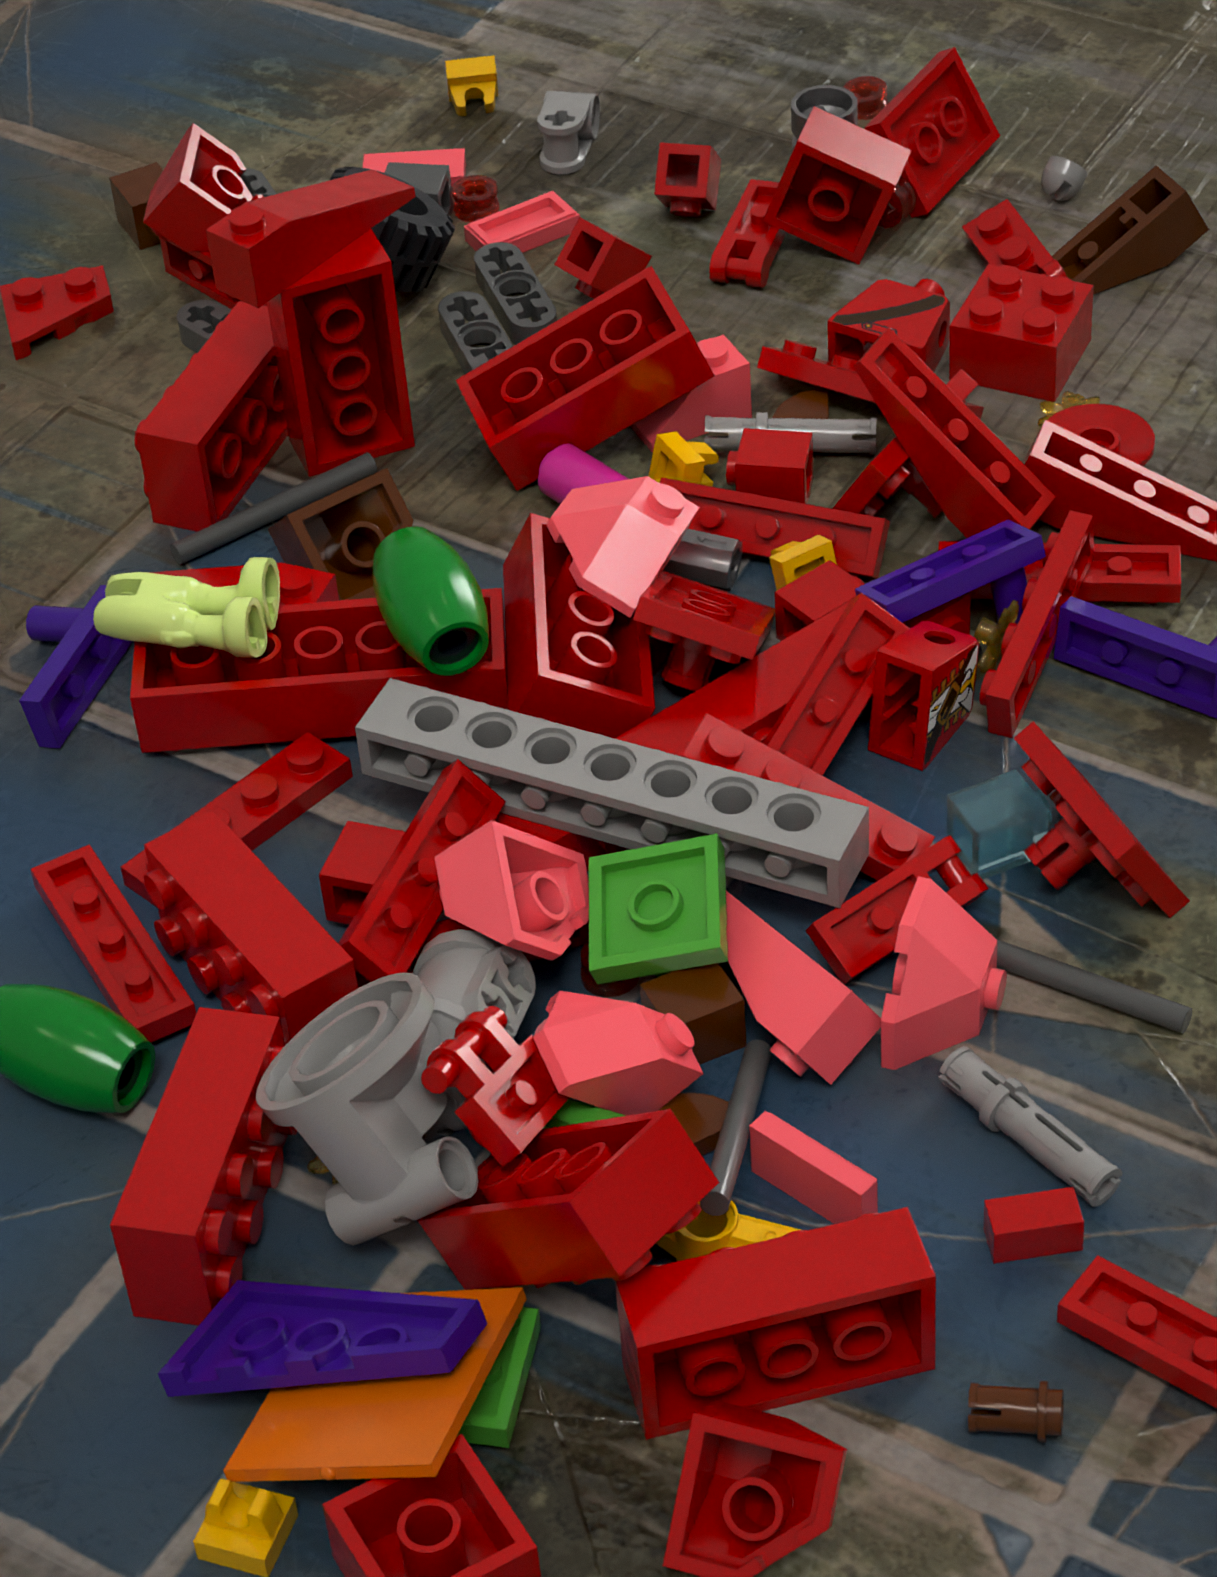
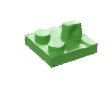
[589,833,728,984]

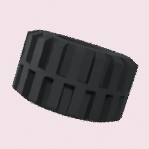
[330,167,455,292]

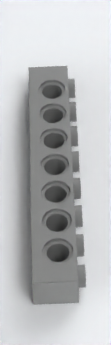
[355,678,869,908]

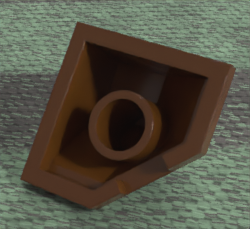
[268,468,414,600]

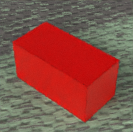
[984,1187,1084,1264]

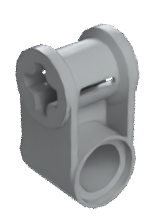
[537,91,600,175]

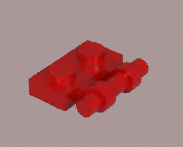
[421,1006,570,1167]

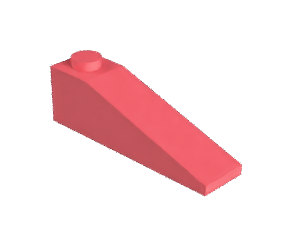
[726,891,881,1085]

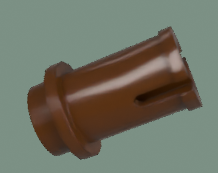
[968,1381,1064,1443]

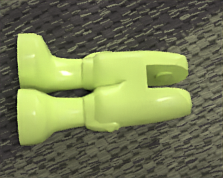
[93,557,280,658]

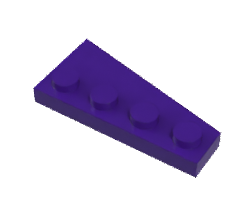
[157,1280,487,1397]

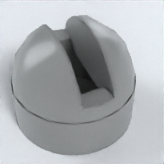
[1041,156,1088,201]

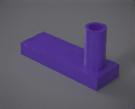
[855,519,1046,633]
[19,585,133,749]
[1054,596,1217,719]

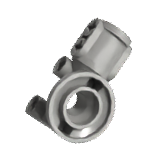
[256,929,536,1246]

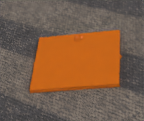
[223,1287,527,1482]

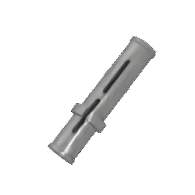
[704,412,876,455]
[938,1046,1123,1207]

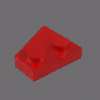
[0,265,114,360]

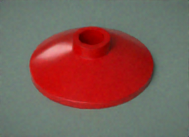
[1047,404,1155,466]

